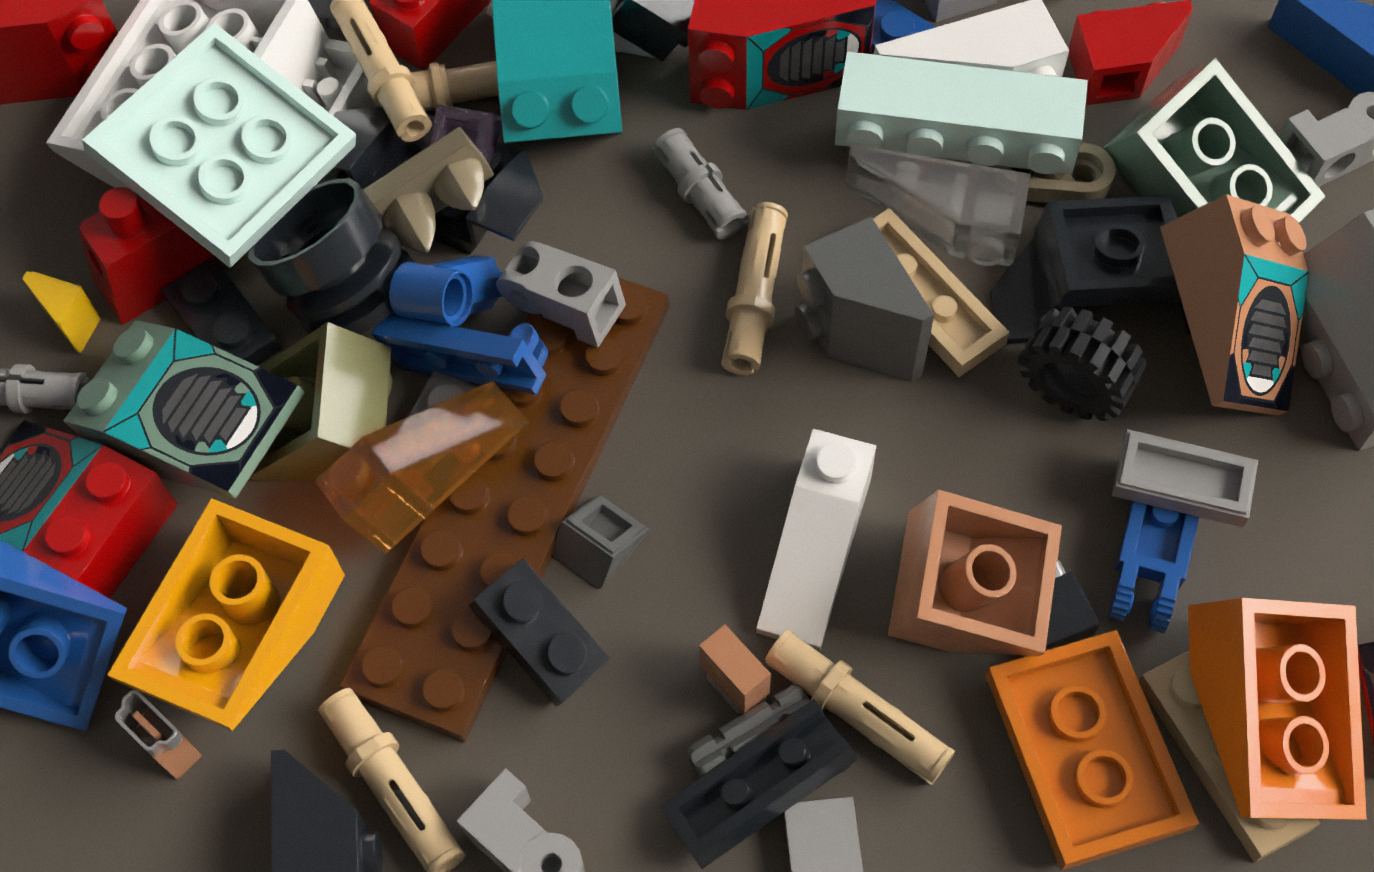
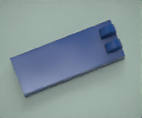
[371,315,548,395]

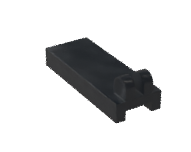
[660,699,857,869]

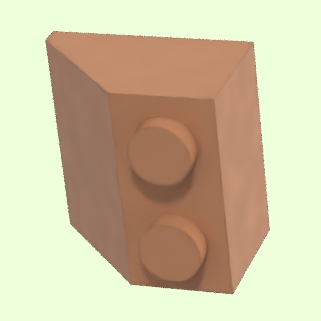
[888,489,1062,656]

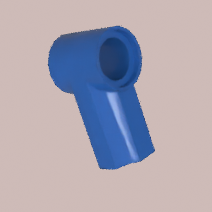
[389,255,503,326]

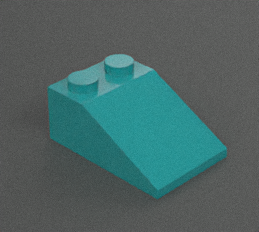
[492,0,623,143]

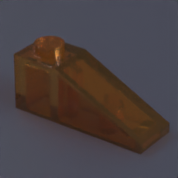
[315,381,529,554]

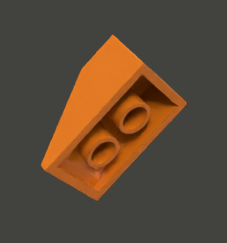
[1188,598,1367,820]

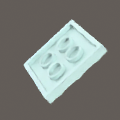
[82,23,356,268]

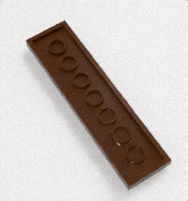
[339,278,670,743]

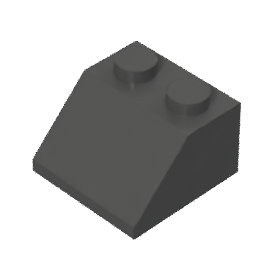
[795,217,934,382]

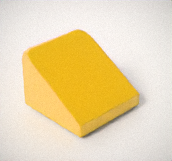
[22,271,101,353]

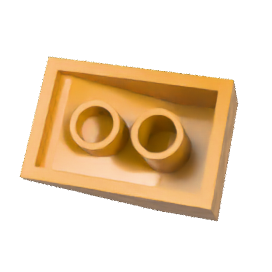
[108,498,345,731]

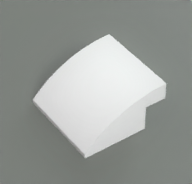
[46,0,377,192]

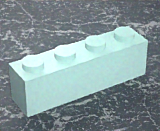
[835,51,1088,174]

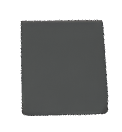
[552,495,649,589]

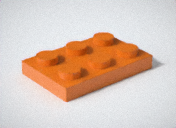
[986,630,1199,871]

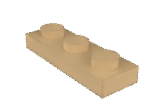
[873,208,1009,377]
[1139,650,1321,863]

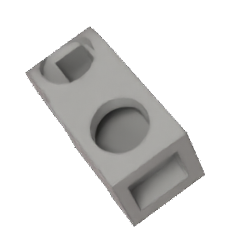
[1279,92,1374,187]
[496,241,626,348]
[457,768,585,872]

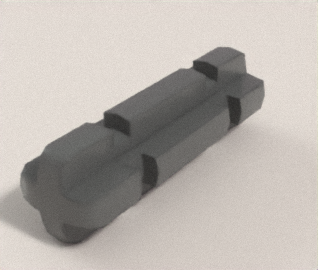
[687,685,810,778]

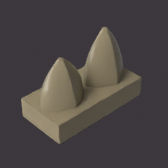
[364,127,494,252]

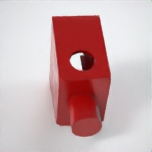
[78,187,222,325]

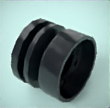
[248,178,415,335]

